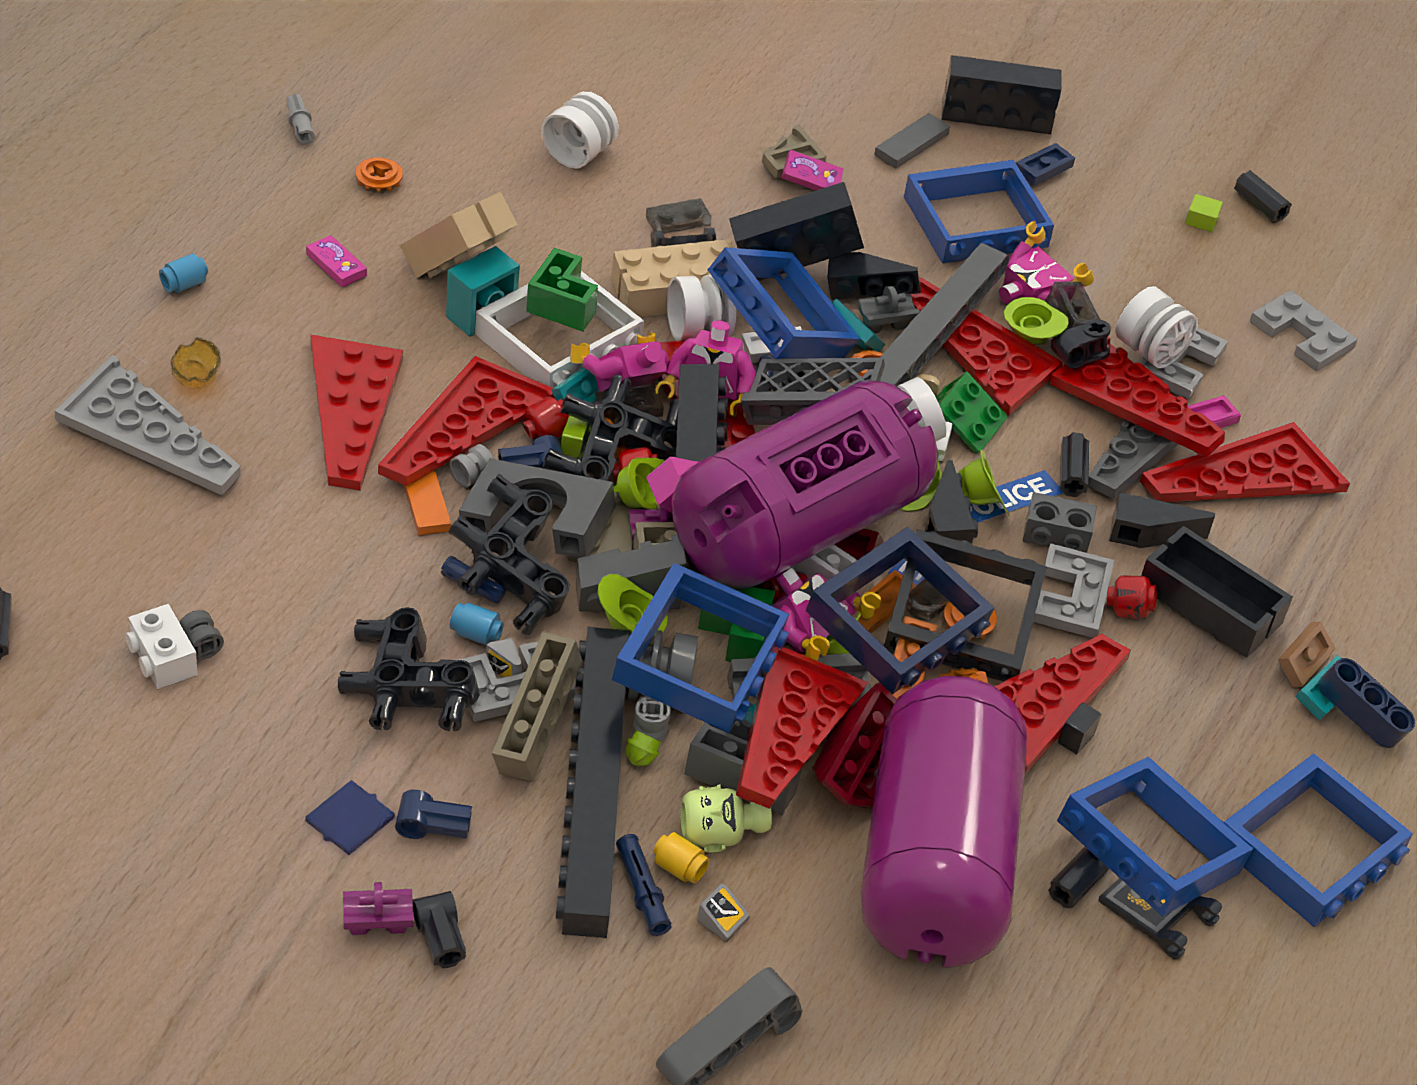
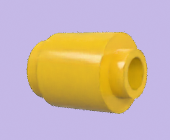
[653,832,710,884]

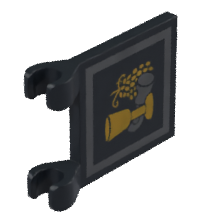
[1098,875,1222,959]

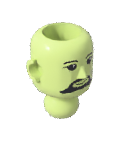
[681,785,772,853]

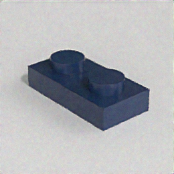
[1016,143,1075,186]

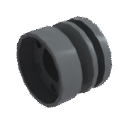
[628,630,699,701]

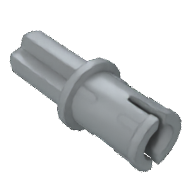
[286,94,315,144]

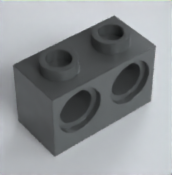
[1022,492,1097,553]

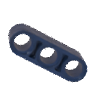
[1319,658,1415,748]

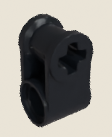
[1050,320,1111,369]

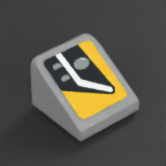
[486,638,522,678]
[697,883,750,941]

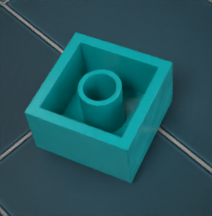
[446,246,520,337]

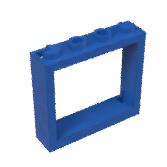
[904,160,1054,263]
[707,247,860,359]
[611,563,789,733]
[1224,753,1413,927]
[1057,757,1254,917]

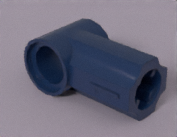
[498,435,563,470]
[395,789,472,839]

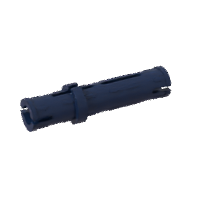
[616,834,672,936]

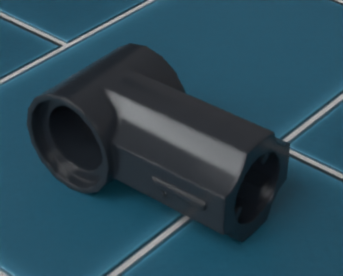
[412,891,466,969]

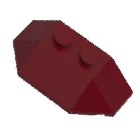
[812,682,897,809]

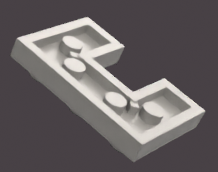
[1250,290,1358,371]
[1138,327,1228,400]
[1033,543,1114,638]
[459,641,575,722]

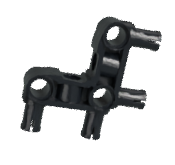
[542,375,679,481]
[448,473,570,635]
[338,607,480,731]

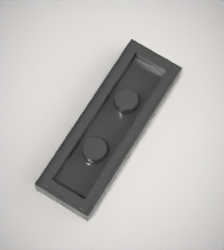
[874,113,950,168]

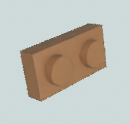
[1278,621,1335,688]

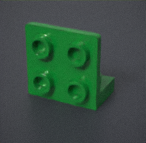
[936,372,1007,454]

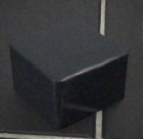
[1058,702,1102,755]

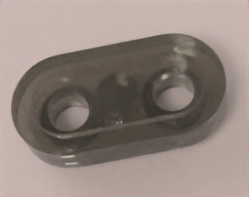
[907,579,949,620]

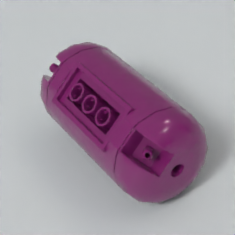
[672,380,938,590]
[861,676,1027,968]

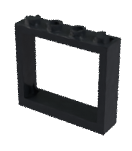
[883,529,1047,682]

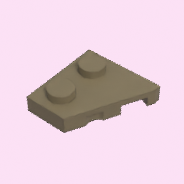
[762,125,827,179]

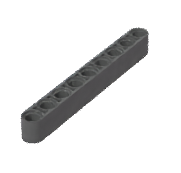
[864,243,1010,386]

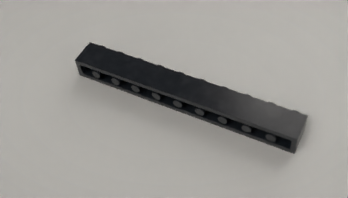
[556,627,629,938]

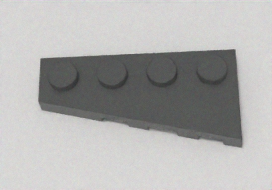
[1088,420,1178,499]

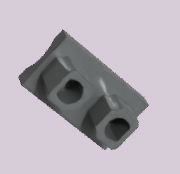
[857,286,919,333]

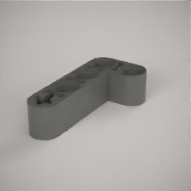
[656,967,802,1085]

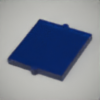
[305,780,395,855]

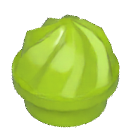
[626,730,662,766]

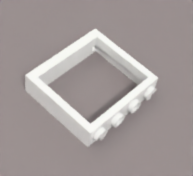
[475,271,644,388]

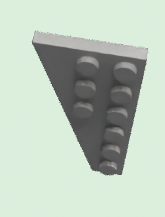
[55,354,241,495]

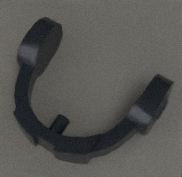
[650,227,716,247]

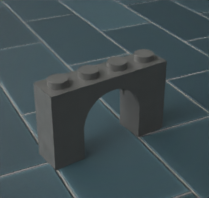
[459,458,616,558]

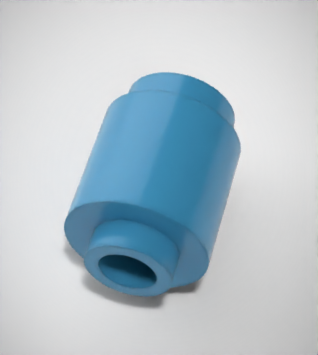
[159,253,208,293]
[449,603,504,646]

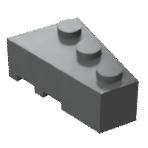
[575,534,686,612]
[684,720,802,816]

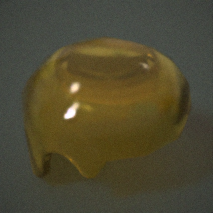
[170,337,221,388]

